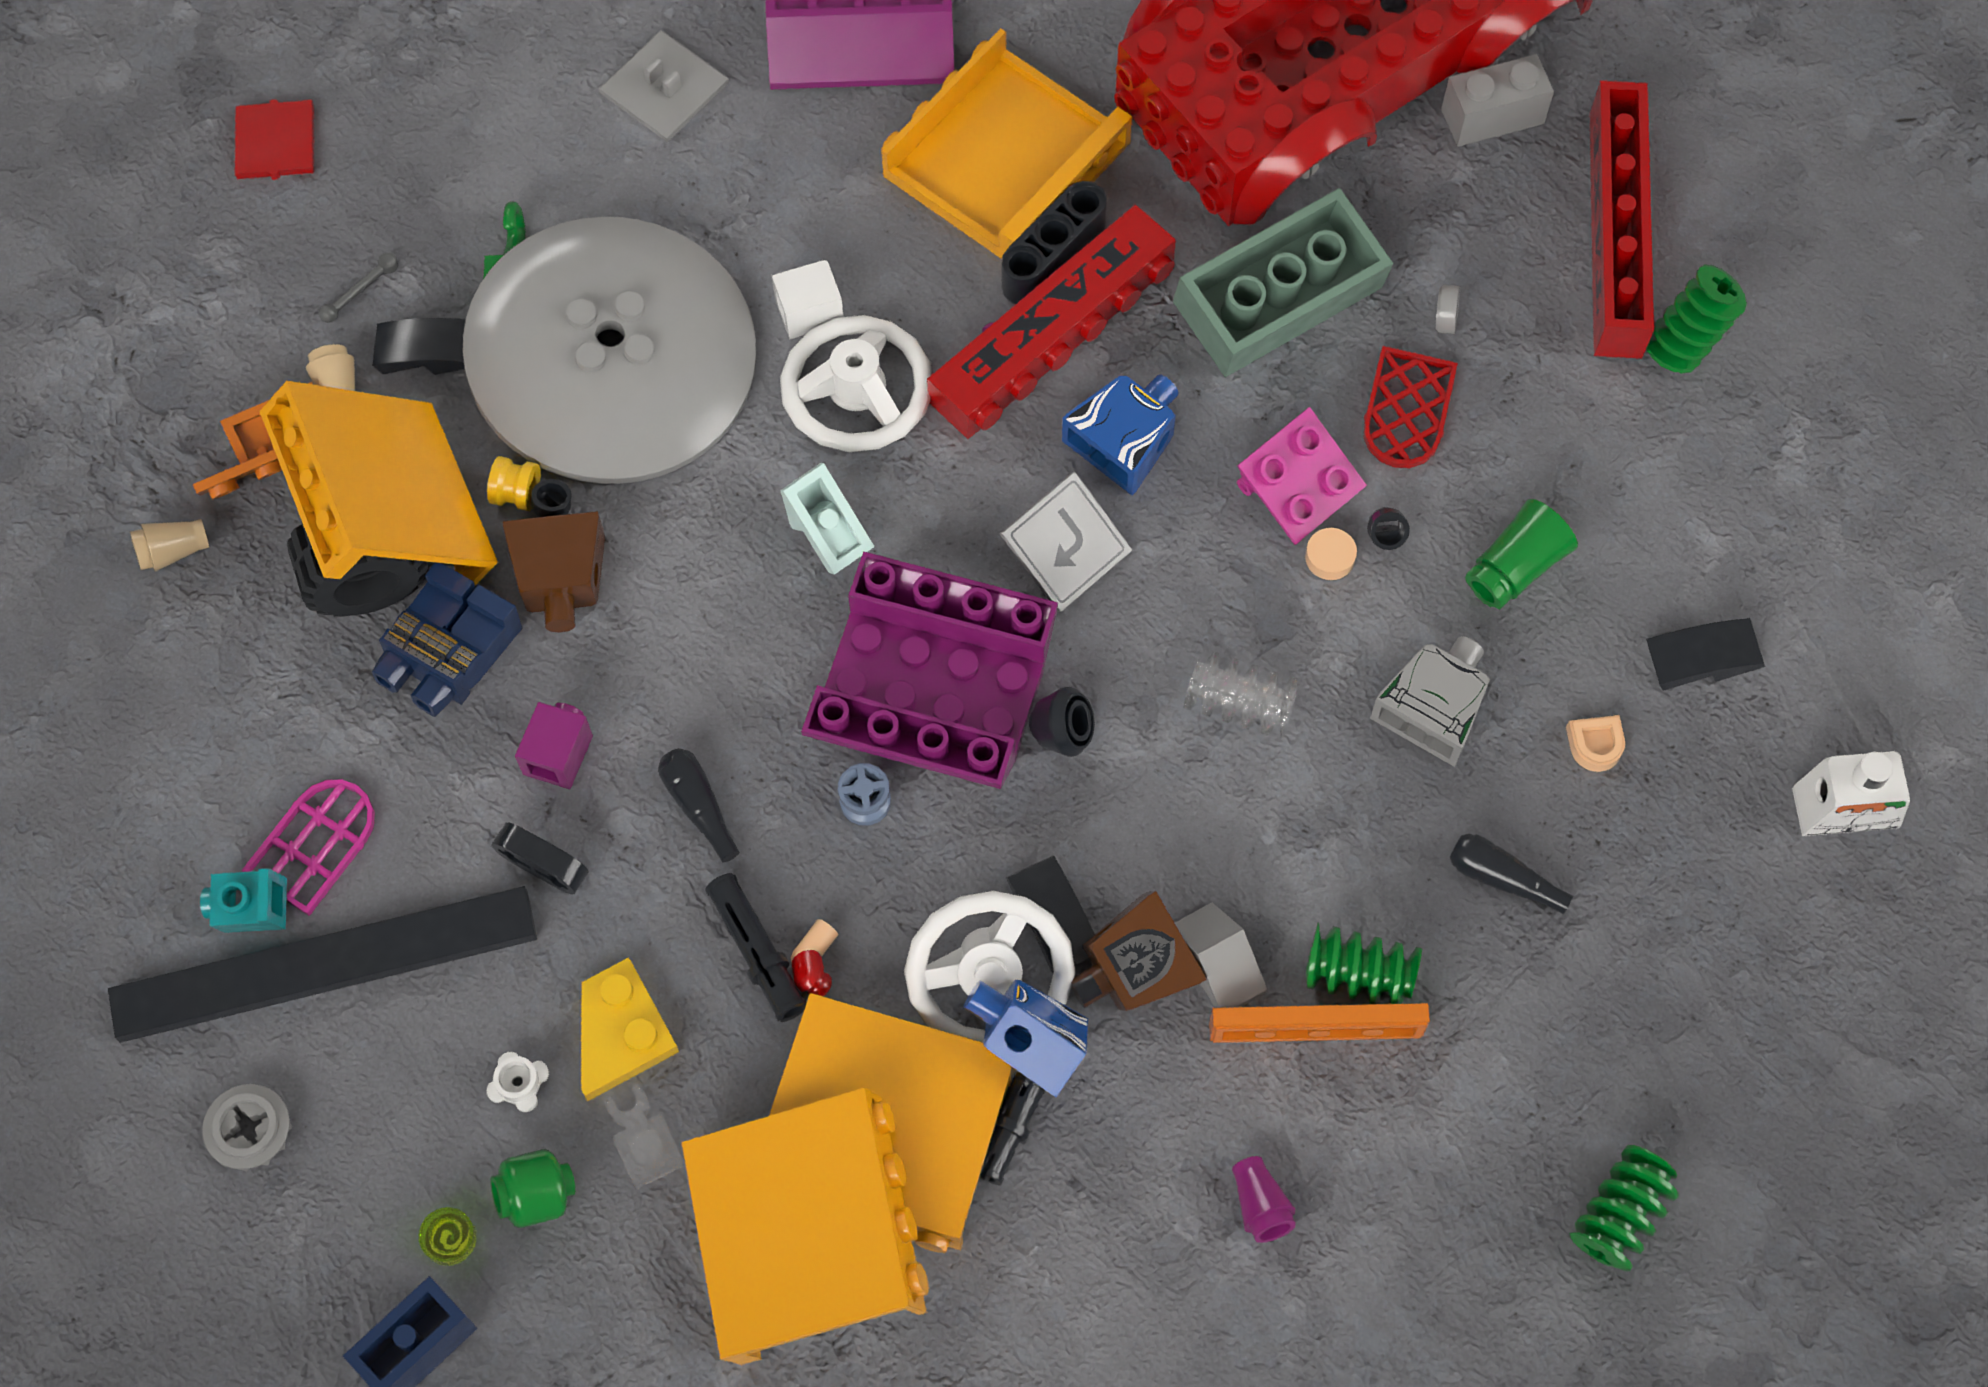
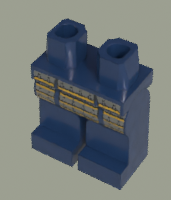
[372,562,522,717]

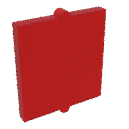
[235,99,314,180]

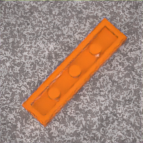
[1209,1003,1430,1043]

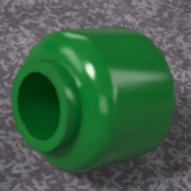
[490,1149,576,1228]

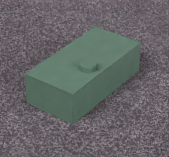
[1173,188,1394,378]

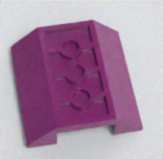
[766,0,954,90]
[801,551,1058,789]

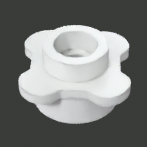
[487,1052,549,1112]

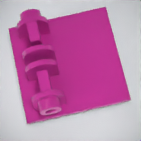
[1237,407,1367,545]

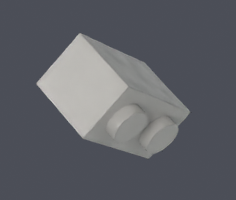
[1441,54,1554,147]

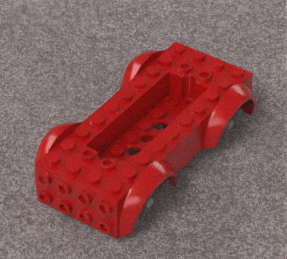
[1114,0,1593,227]

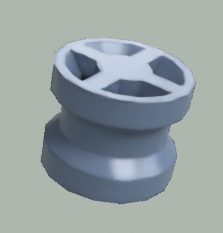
[838,763,891,826]

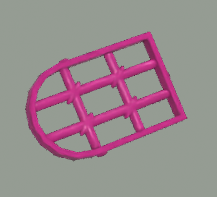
[241,780,375,916]

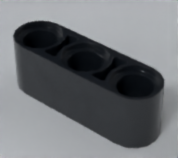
[1001,181,1107,304]

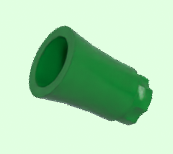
[1465,499,1578,610]

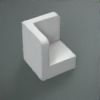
[772,260,843,339]

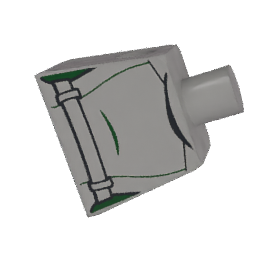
[1370,636,1490,767]

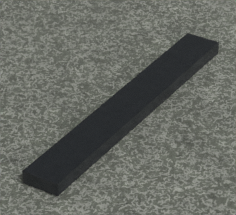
[108,886,537,1043]

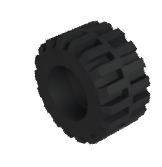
[287,521,428,617]

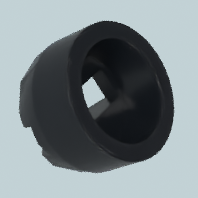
[531,479,572,518]
[1367,507,1410,550]

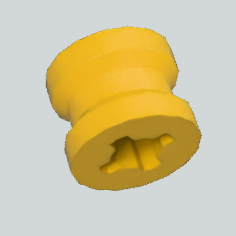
[487,456,541,512]

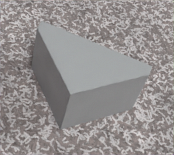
[1175,902,1267,1008]

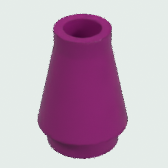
[1232,1156,1296,1243]

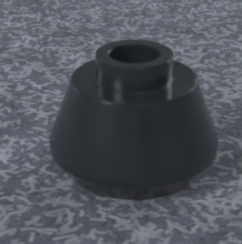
[1029,686,1095,757]

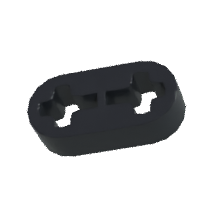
[491,822,589,895]

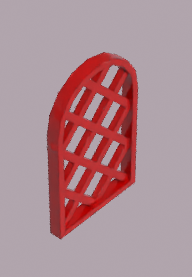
[1364,346,1458,468]

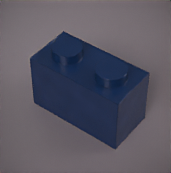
[343,1276,478,1387]

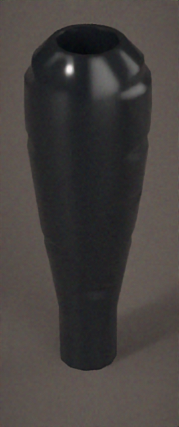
[658,748,740,863]
[1449,833,1573,914]

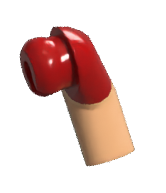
[791,919,838,997]

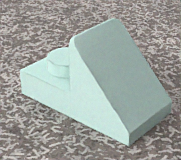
[780,463,875,574]

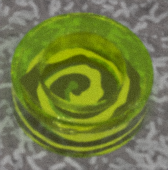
[418,1207,477,1266]

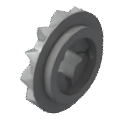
[202,1084,292,1172]

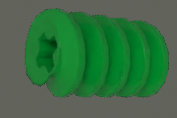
[1646,265,1747,373]
[1305,922,1422,1004]
[1569,1145,1679,1272]

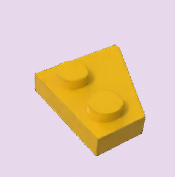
[581,957,679,1101]

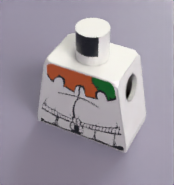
[1792,751,1910,836]

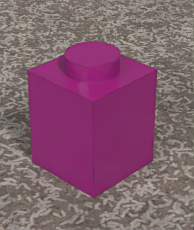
[515,702,593,790]

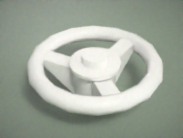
[780,315,932,452]
[904,891,1075,1042]

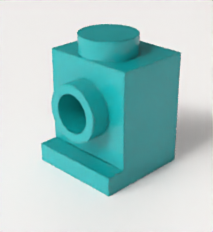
[200,868,287,933]

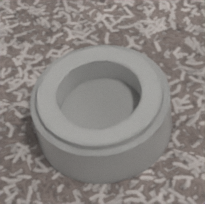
[1436,285,1460,334]

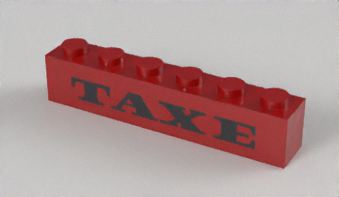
[1590,80,1654,359]
[927,204,1176,439]

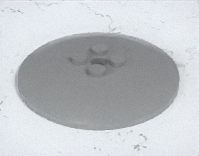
[463,217,756,484]

